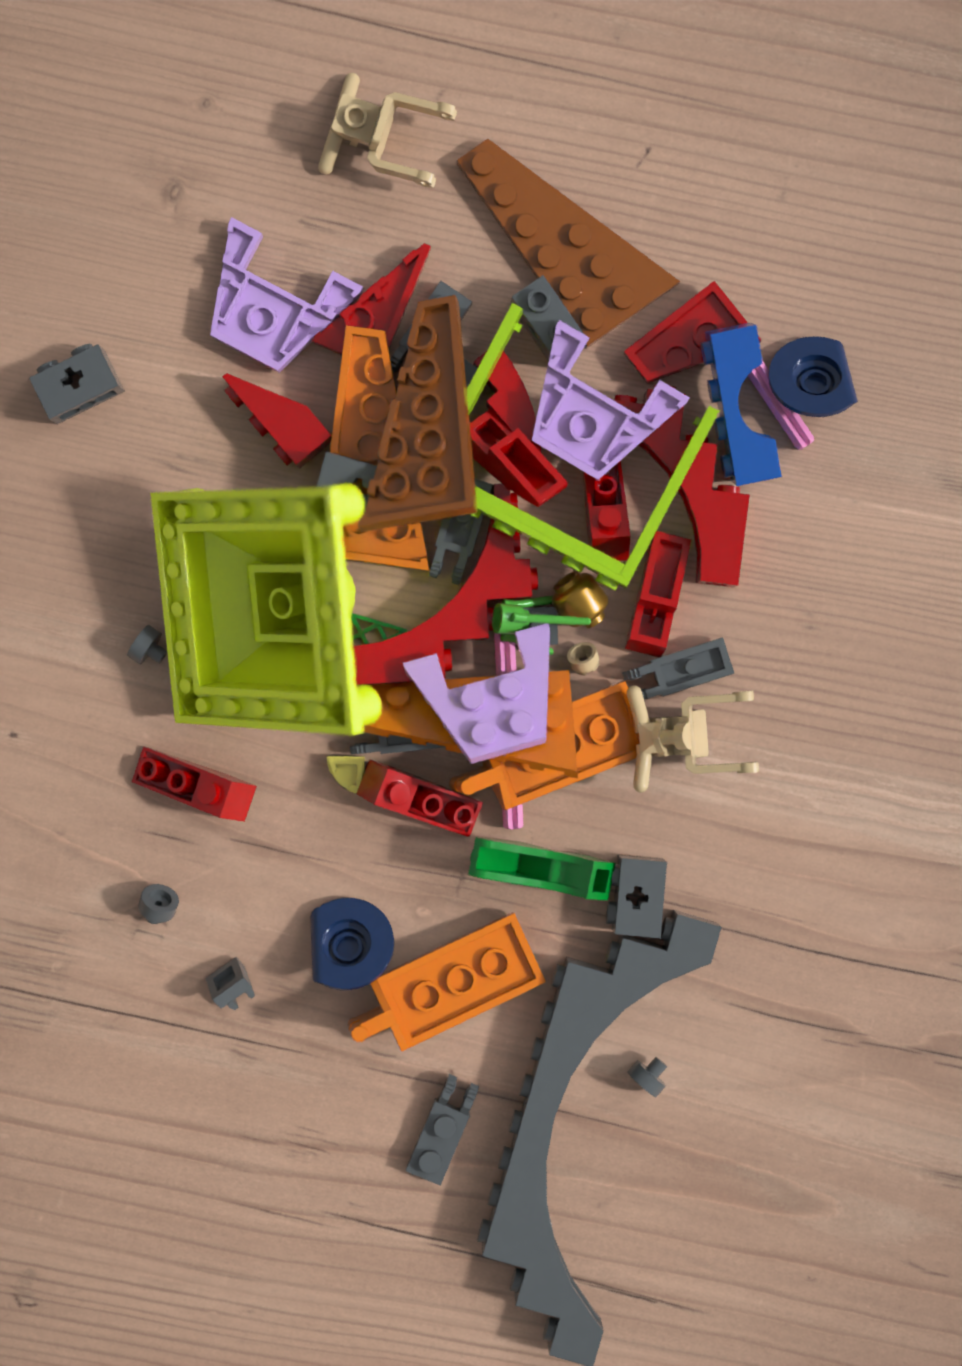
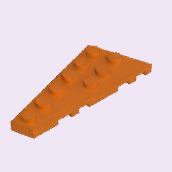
[330,325,430,571]
[363,670,578,779]

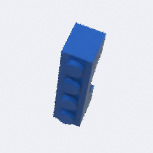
[701,323,782,486]

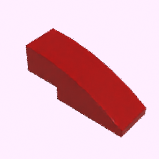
[473,350,542,453]
[470,408,568,507]
[624,531,692,658]

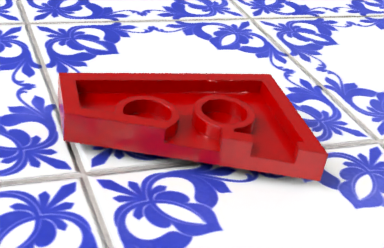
[624,281,762,384]

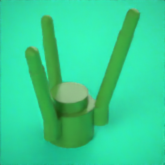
[492,596,591,655]

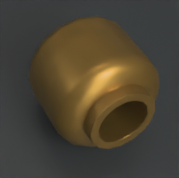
[552,571,608,629]

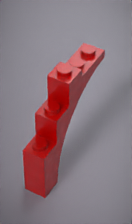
[614,385,750,588]
[352,484,538,685]

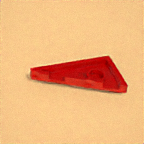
[312,243,431,355]

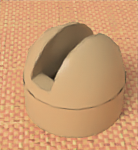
[567,642,599,676]

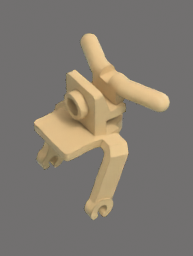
[318,73,457,188]
[627,686,759,793]

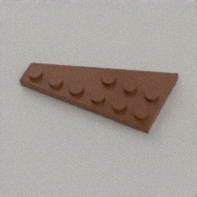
[457,139,680,349]
[358,295,477,532]

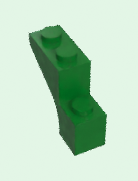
[468,837,616,900]

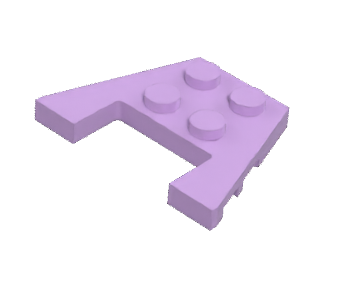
[210,217,364,373]
[532,320,689,480]
[403,623,550,764]

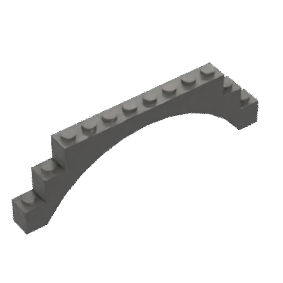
[477,910,722,1366]

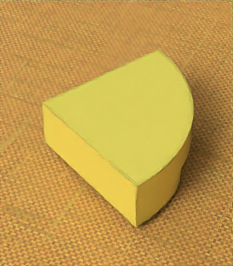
[327,756,365,793]

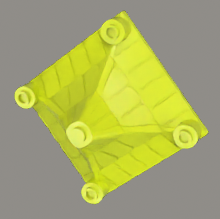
[150,483,382,735]

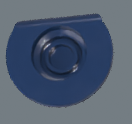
[768,336,858,417]
[310,898,394,990]

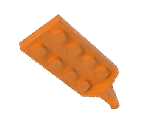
[449,681,640,810]
[347,912,546,1052]

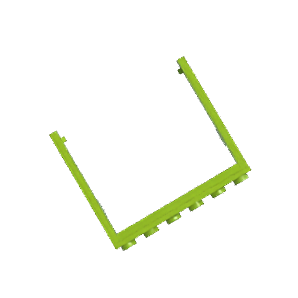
[467,303,719,591]

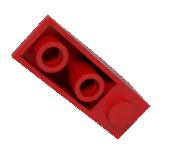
[222,373,332,469]
[583,460,631,561]
[131,746,257,822]
[356,759,483,837]

